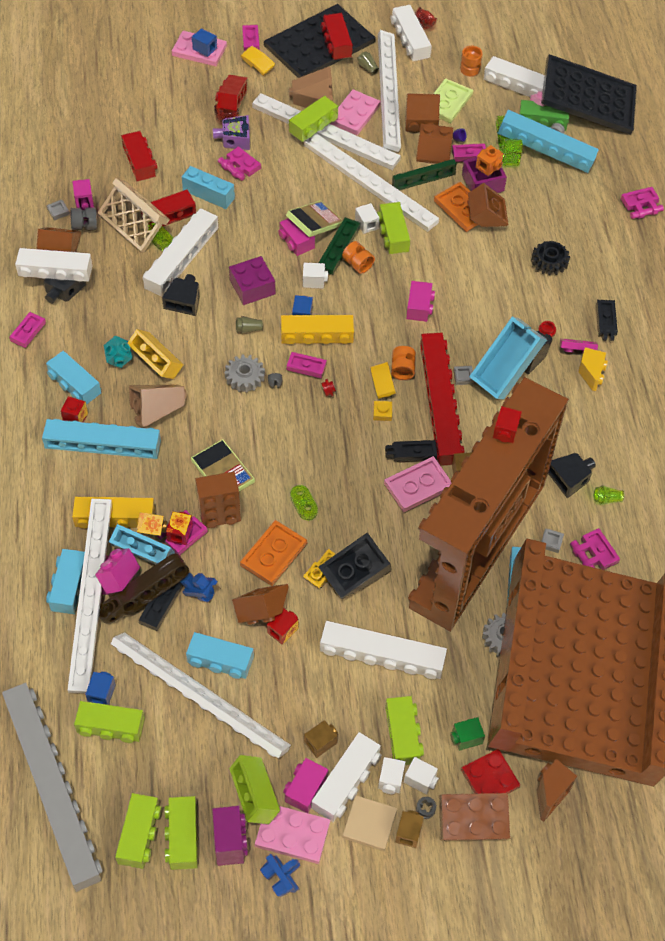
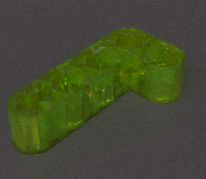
[496,116,523,167]

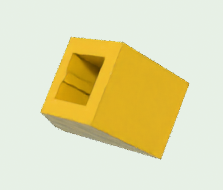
[578,347,608,392]

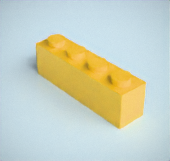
[281,315,354,344]
[72,497,155,528]

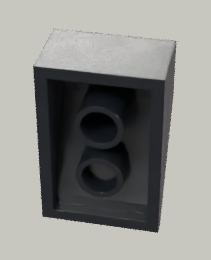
[318,532,392,599]

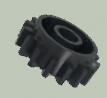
[531,241,570,276]

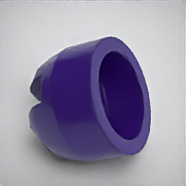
[453,128,467,142]

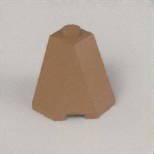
[289,67,333,108]
[129,384,187,427]

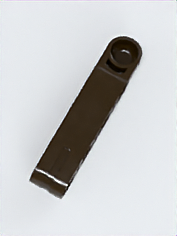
[99,553,189,624]

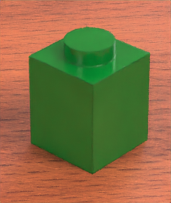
[450,717,485,751]

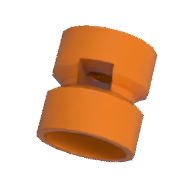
[460,45,483,77]
[342,241,375,274]
[391,346,416,380]

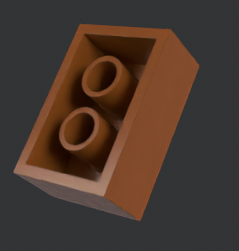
[195,471,241,528]
[439,793,510,840]

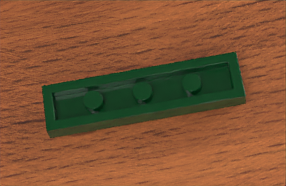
[392,159,457,191]
[319,217,361,275]

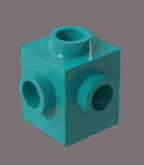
[104,336,132,368]

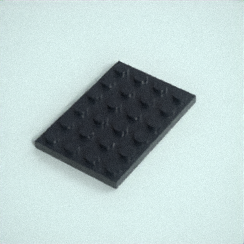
[264,3,376,78]
[541,54,637,135]

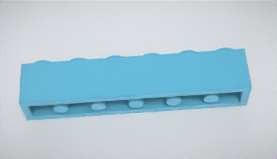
[498,110,599,173]
[42,419,161,459]

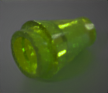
[594,485,624,505]

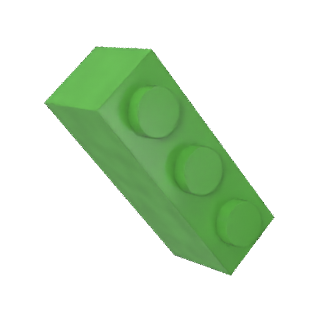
[519,100,569,131]

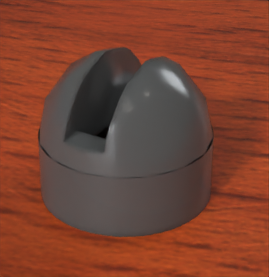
[268,373,283,388]

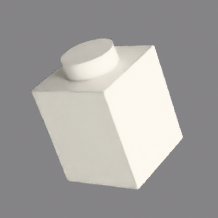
[355,203,380,234]
[303,263,328,289]
[378,757,405,794]
[404,757,439,795]

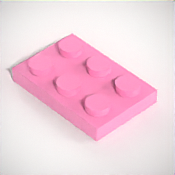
[172,31,227,66]
[330,90,381,135]
[384,456,451,512]
[255,806,330,864]

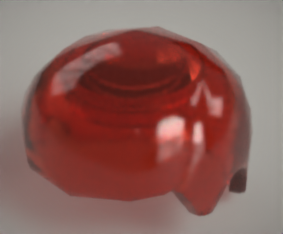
[415,7,437,29]
[214,103,239,122]

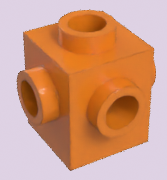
[476,145,503,176]

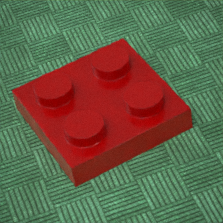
[461,749,521,794]

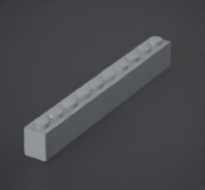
[2,683,103,892]

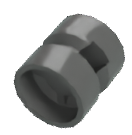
[70,207,97,230]

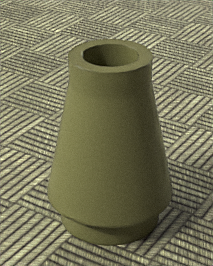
[357,51,379,75]
[236,316,263,334]

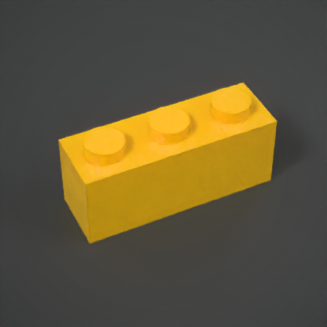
[128,329,184,379]

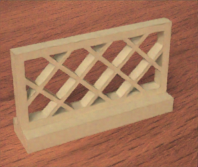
[98,178,170,252]

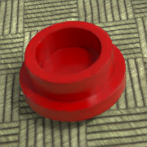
[538,321,556,337]
[321,379,336,397]

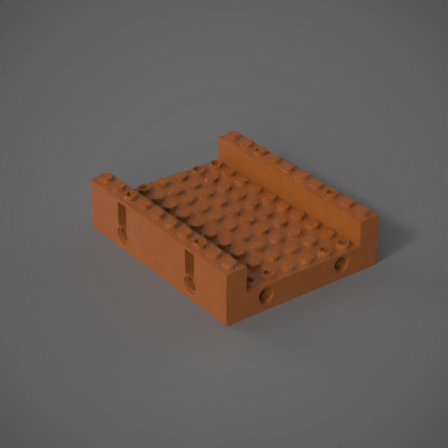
[408,377,569,632]
[487,538,665,787]

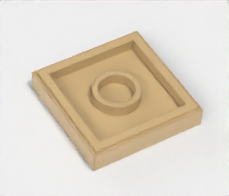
[342,795,397,851]

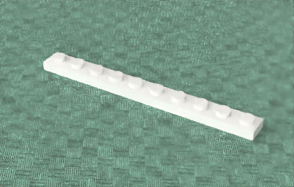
[378,30,401,152]
[252,93,401,170]
[304,133,439,232]
[68,499,112,694]
[111,633,291,758]

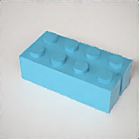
[469,316,547,400]

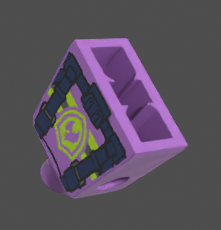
[213,115,250,150]

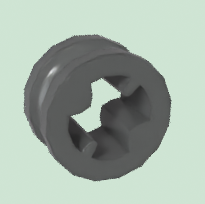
[416,797,437,819]

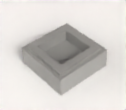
[46,200,70,221]
[453,366,474,385]
[541,528,564,553]

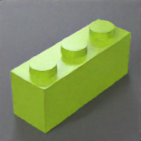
[289,96,338,142]
[377,202,410,254]
[385,696,424,765]
[74,701,145,743]
[229,755,280,824]
[115,793,162,869]
[165,796,198,870]

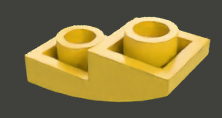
[240,46,275,76]
[370,362,396,399]
[303,549,336,589]

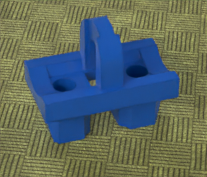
[180,573,218,602]
[260,854,300,897]

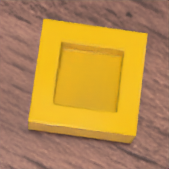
[373,401,392,421]

